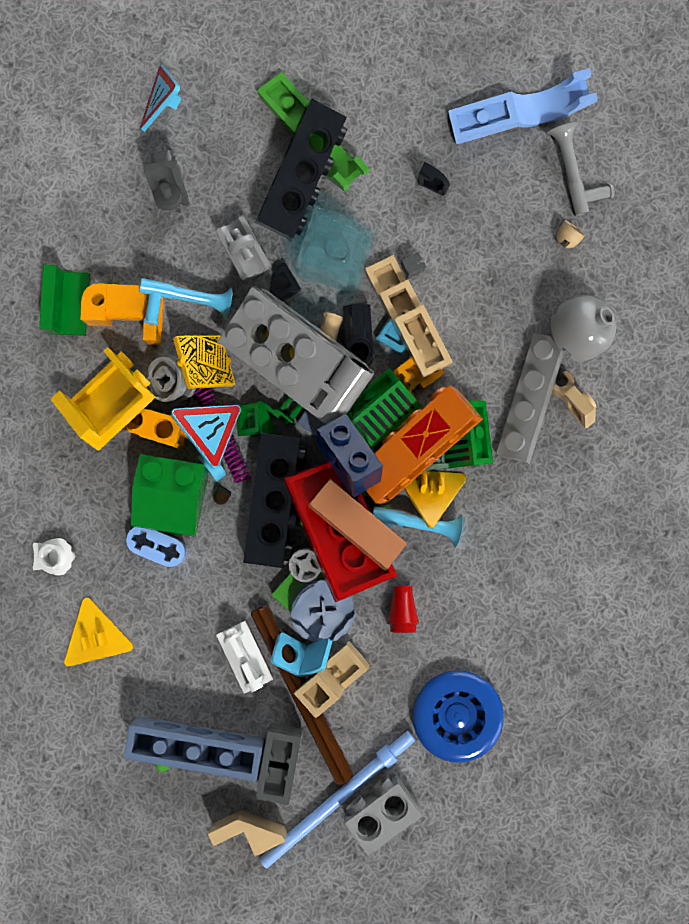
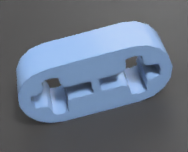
[126,527,187,567]

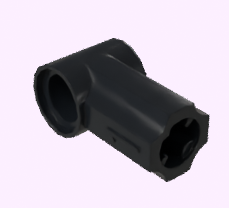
[343,303,374,366]

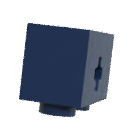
[317,414,383,498]

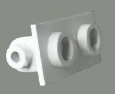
[216,621,273,694]

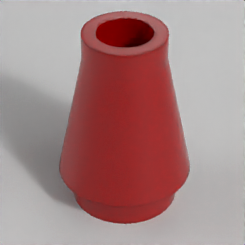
[387,586,419,633]

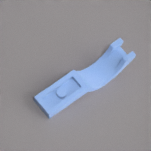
[448,68,598,144]

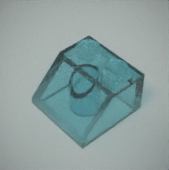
[295,206,375,295]

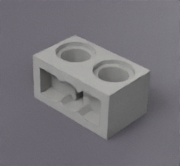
[344,775,422,856]

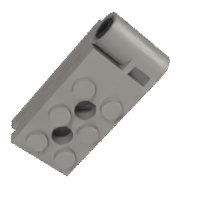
[218,287,374,424]

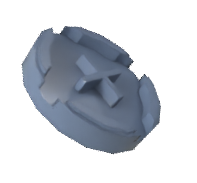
[290,578,355,643]

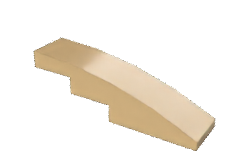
[365,255,453,378]

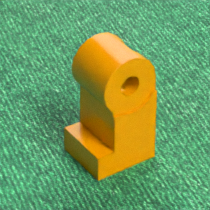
[124,409,188,450]

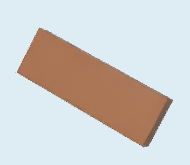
[308,479,407,570]

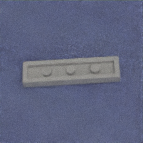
[496,333,565,464]

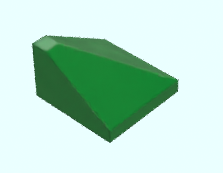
[237,401,275,437]

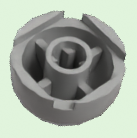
[551,295,617,363]

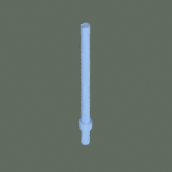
[259,730,416,868]

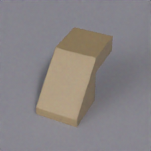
[294,641,370,718]
[208,810,287,856]

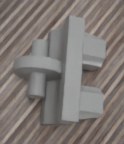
[215,215,272,283]

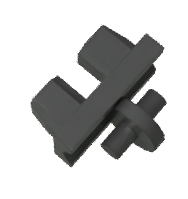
[144,150,189,210]

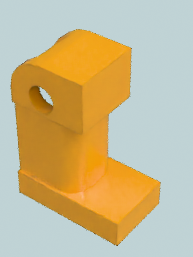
[80,283,164,346]

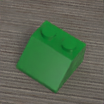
[131,454,209,537]

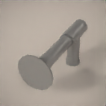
[546,122,615,216]

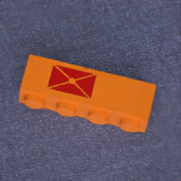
[366,385,483,504]

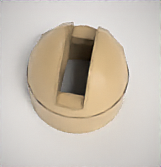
[556,220,585,248]

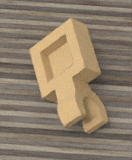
[552,371,596,429]

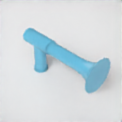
[139,278,232,326]
[371,506,463,547]

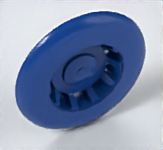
[413,670,504,763]

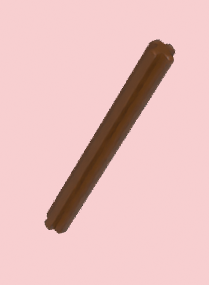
[251,605,353,785]

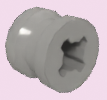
[289,547,322,582]

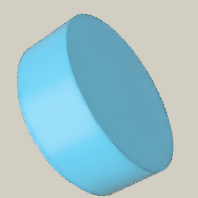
[197,454,226,482]

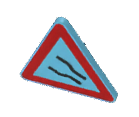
[140,65,182,132]
[171,405,241,469]

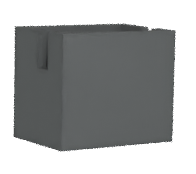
[400,252,426,280]

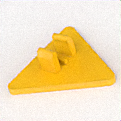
[404,471,467,528]
[64,598,134,667]

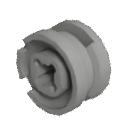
[146,356,196,403]

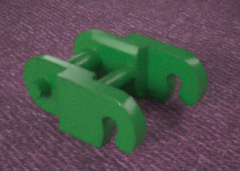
[263,396,306,426]

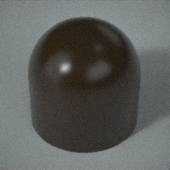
[213,486,231,505]

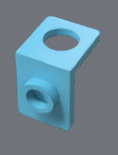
[270,633,332,678]

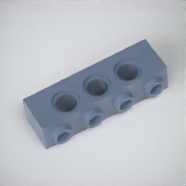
[124,716,266,782]

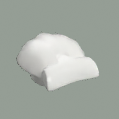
[33,538,76,575]

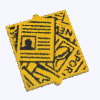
[173,335,235,389]

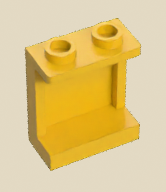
[50,347,156,451]

